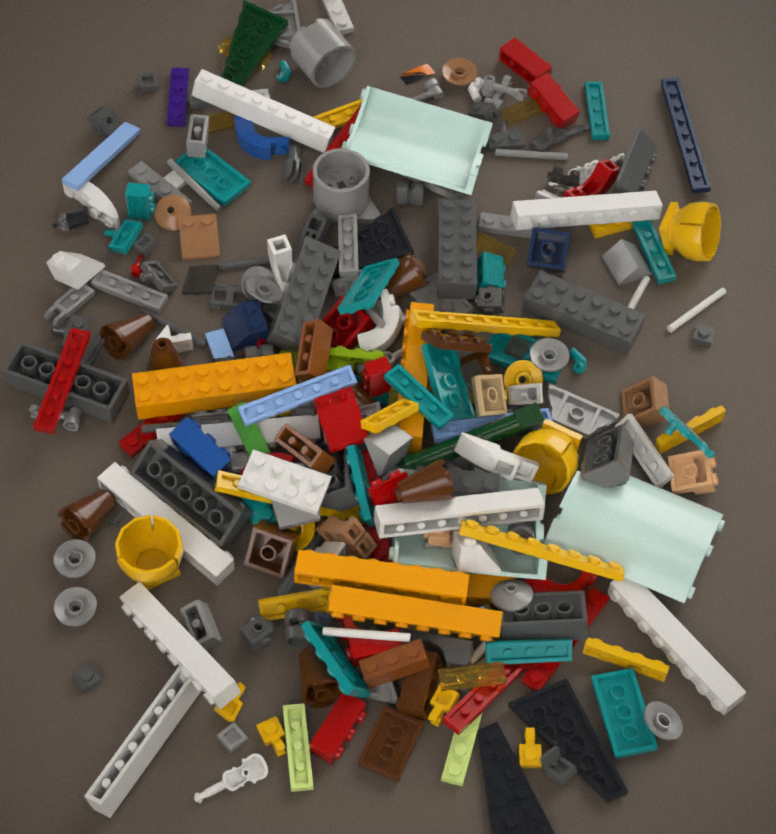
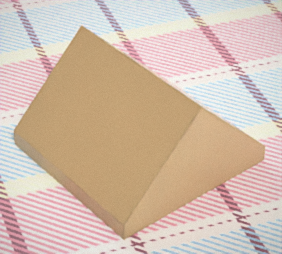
[471,374,507,418]

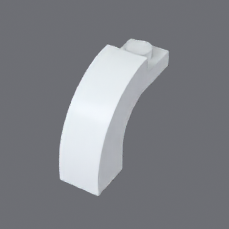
[267,234,293,293]
[357,289,402,352]

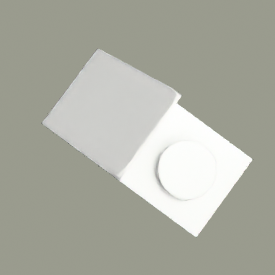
[153,325,193,353]

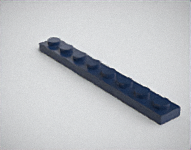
[661,78,711,194]

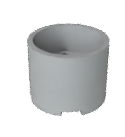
[289,19,357,88]
[313,148,370,221]

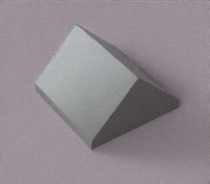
[602,239,652,286]
[364,425,413,476]

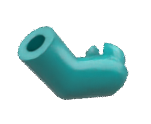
[276,60,292,83]
[569,347,587,374]

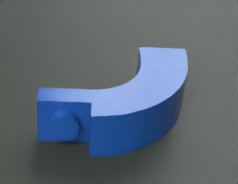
[234,115,289,160]

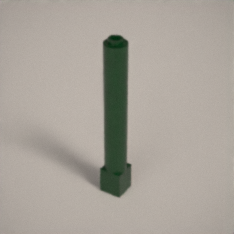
[399,402,544,470]

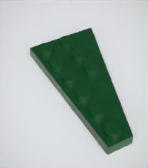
[221,0,289,87]

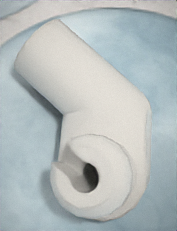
[468,77,484,103]

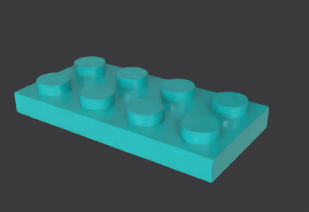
[175,148,251,207]
[337,258,400,315]
[488,333,569,384]
[421,343,476,421]
[301,621,372,698]
[591,668,658,759]

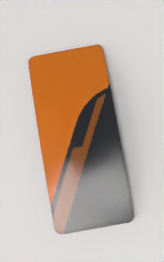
[400,64,435,85]

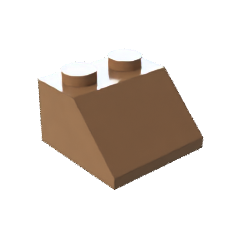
[178,214,220,261]
[621,376,669,426]

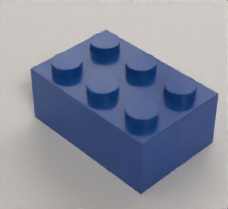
[169,417,232,481]

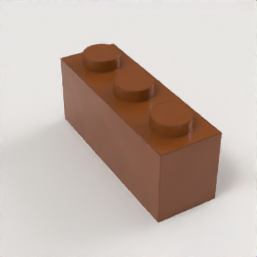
[294,319,333,382]
[274,423,336,474]
[359,639,431,689]

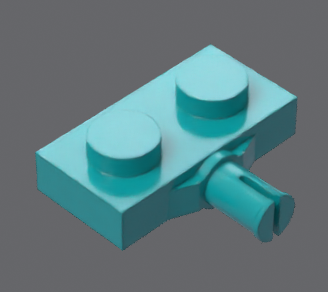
[105,219,143,254]

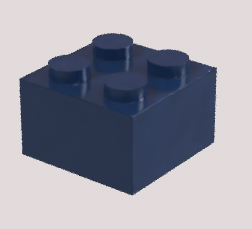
[527,227,571,273]

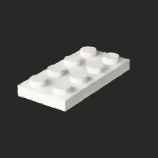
[238,450,332,515]

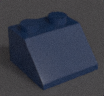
[221,299,268,352]

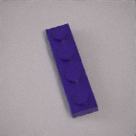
[167,68,190,127]

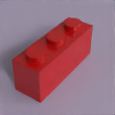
[499,37,552,84]
[527,72,580,129]
[309,693,368,765]

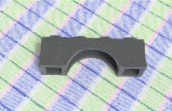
[388,626,474,673]

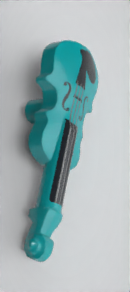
[659,406,715,458]

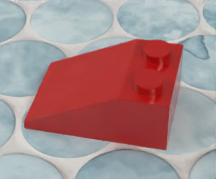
[322,295,376,350]
[313,386,368,453]

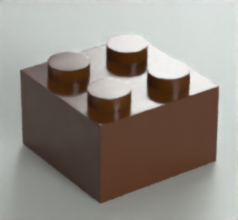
[244,519,300,579]

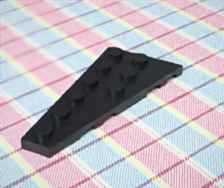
[331,207,414,280]
[508,678,629,803]
[477,722,555,834]

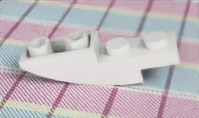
[63,181,120,230]
[454,432,539,483]

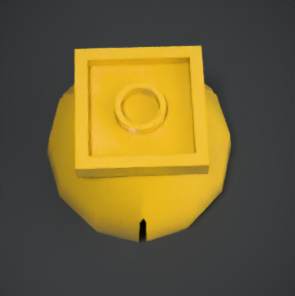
[659,202,721,262]
[513,419,583,495]
[115,515,184,590]

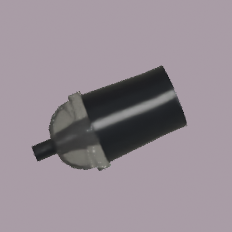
[53,209,89,231]

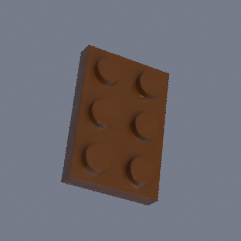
[421,329,492,353]
[358,706,424,783]

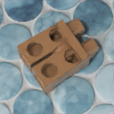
[316,516,377,559]

